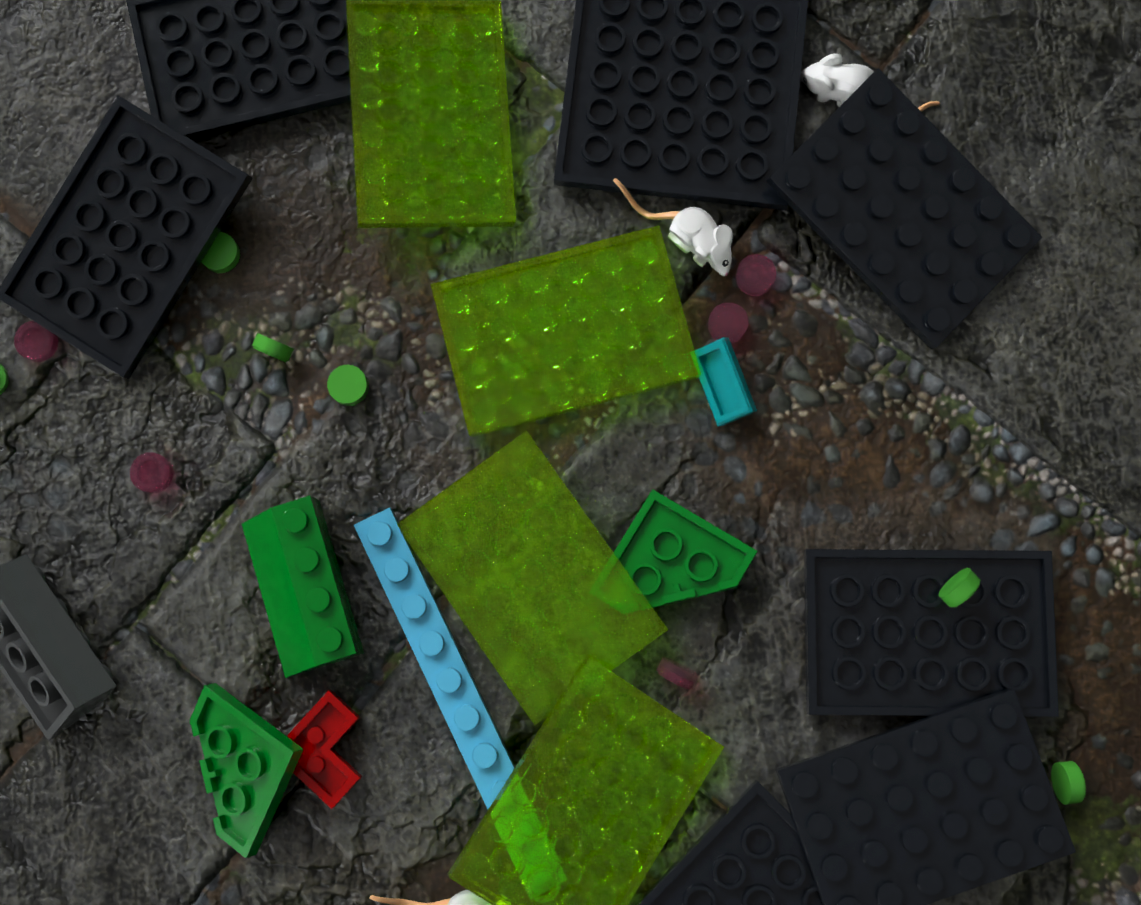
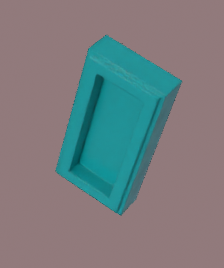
[690,337,757,426]

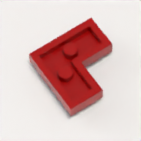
[287,690,363,809]

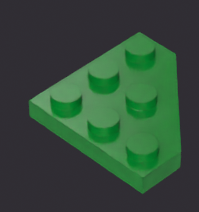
[589,489,758,615]
[190,683,304,858]

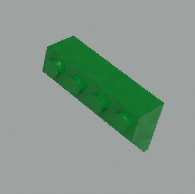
[242,495,364,678]

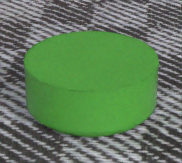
[202,232,240,273]
[252,333,294,362]
[327,365,369,406]
[938,568,980,607]
[1051,761,1086,805]

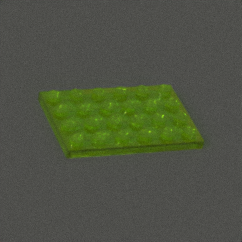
[346,0,516,228]
[431,225,701,437]
[397,431,669,725]
[447,656,724,905]

